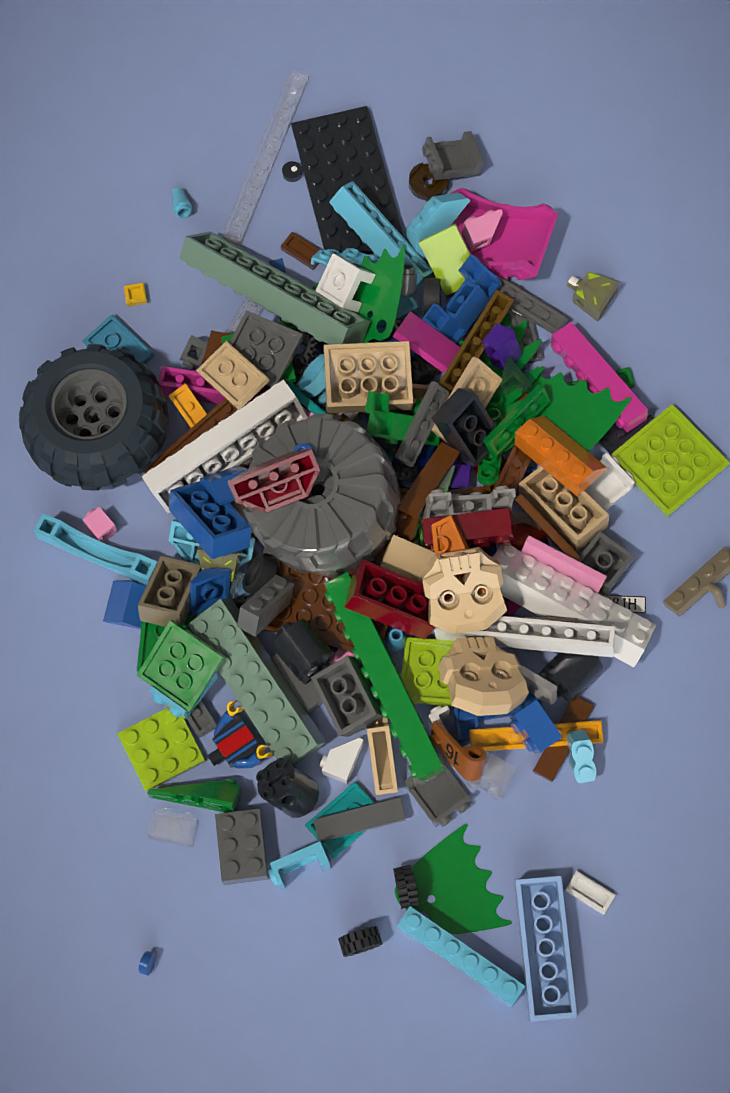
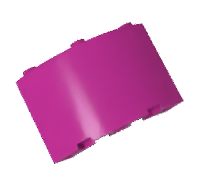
[450,188,559,280]

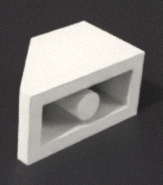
[320,738,364,784]

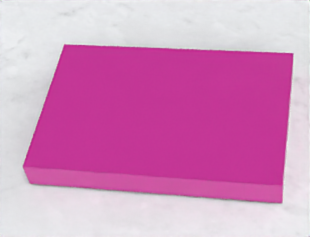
[393,311,460,373]

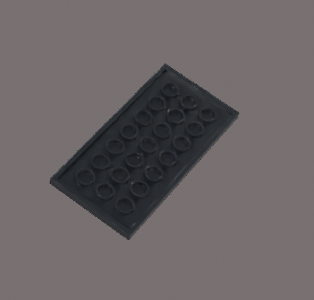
[291,106,404,255]

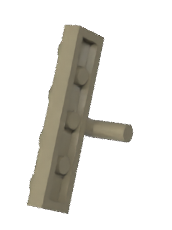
[663,547,730,617]

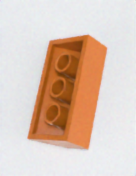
[515,416,607,497]

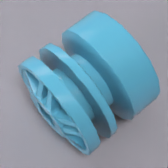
[298,354,326,409]

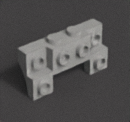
[423,486,516,519]

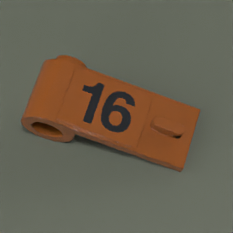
[429,720,486,781]

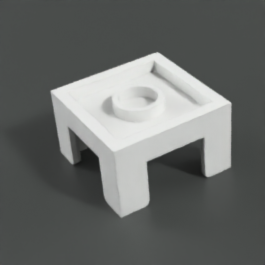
[316,253,375,312]

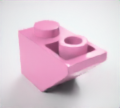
[462,209,503,252]

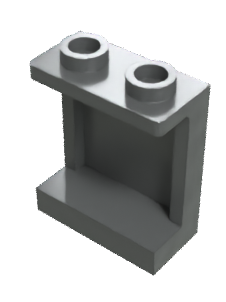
[422,131,484,180]
[404,755,472,827]

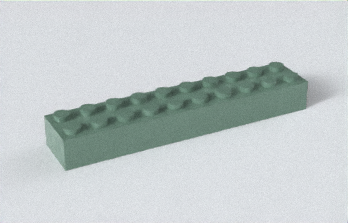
[179,231,370,345]

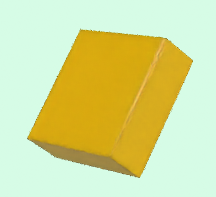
[124,282,147,307]

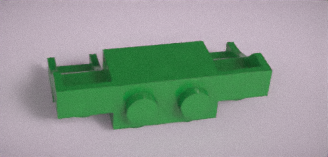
[365,391,440,446]

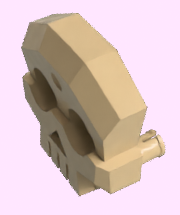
[421,547,507,635]
[438,636,529,716]

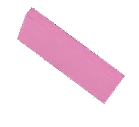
[521,536,607,593]

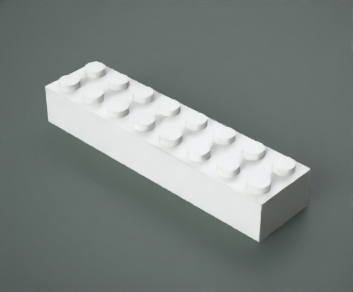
[141,380,308,513]
[493,545,656,667]

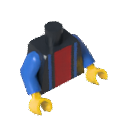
[207,700,273,769]

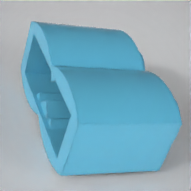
[567,730,596,783]

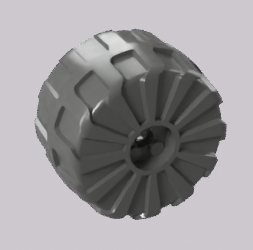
[243,414,402,578]

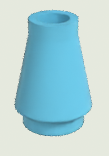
[172,187,192,218]

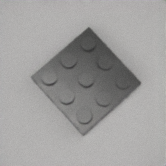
[229,310,303,389]

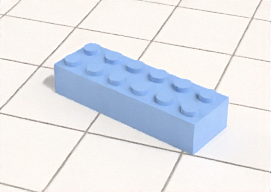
[514,876,577,1023]

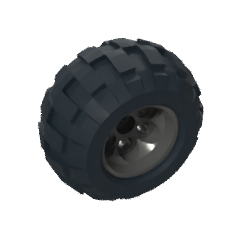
[19,344,169,491]

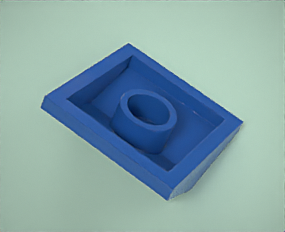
[200,466,248,505]
[189,568,230,617]
[103,581,146,629]

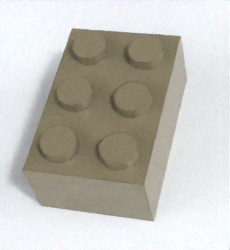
[138,556,202,627]

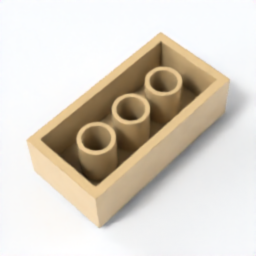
[518,466,609,552]

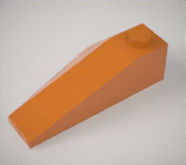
[432,515,485,600]

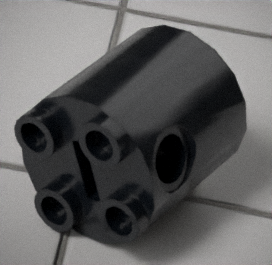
[272,619,335,685]
[538,652,604,703]
[256,758,319,818]

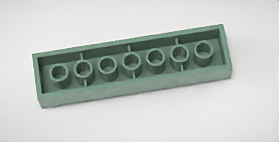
[188,598,326,766]

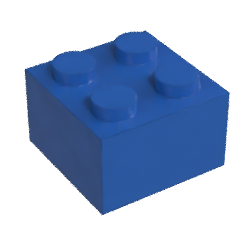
[509,700,562,754]

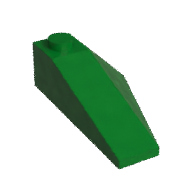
[147,779,242,813]

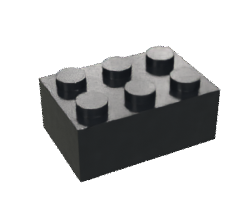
[431,388,496,467]

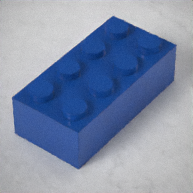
[169,481,251,559]

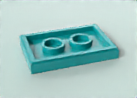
[305,781,375,859]

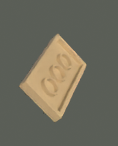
[431,357,503,443]

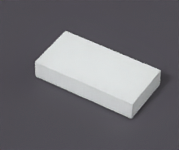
[565,871,616,915]

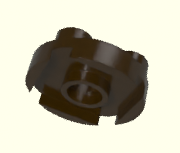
[409,162,448,202]

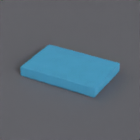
[82,314,154,364]

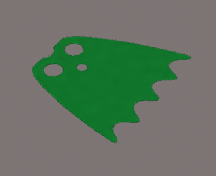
[352,245,406,343]
[531,366,631,452]
[394,824,512,935]

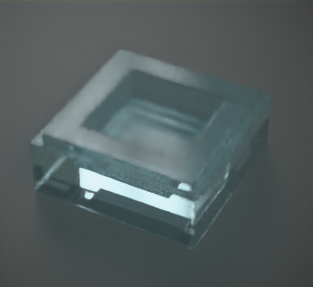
[230,572,245,598]

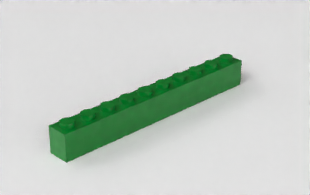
[324,572,446,782]

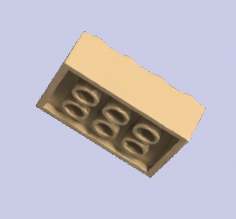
[324,341,413,414]

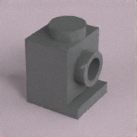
[180,335,208,370]

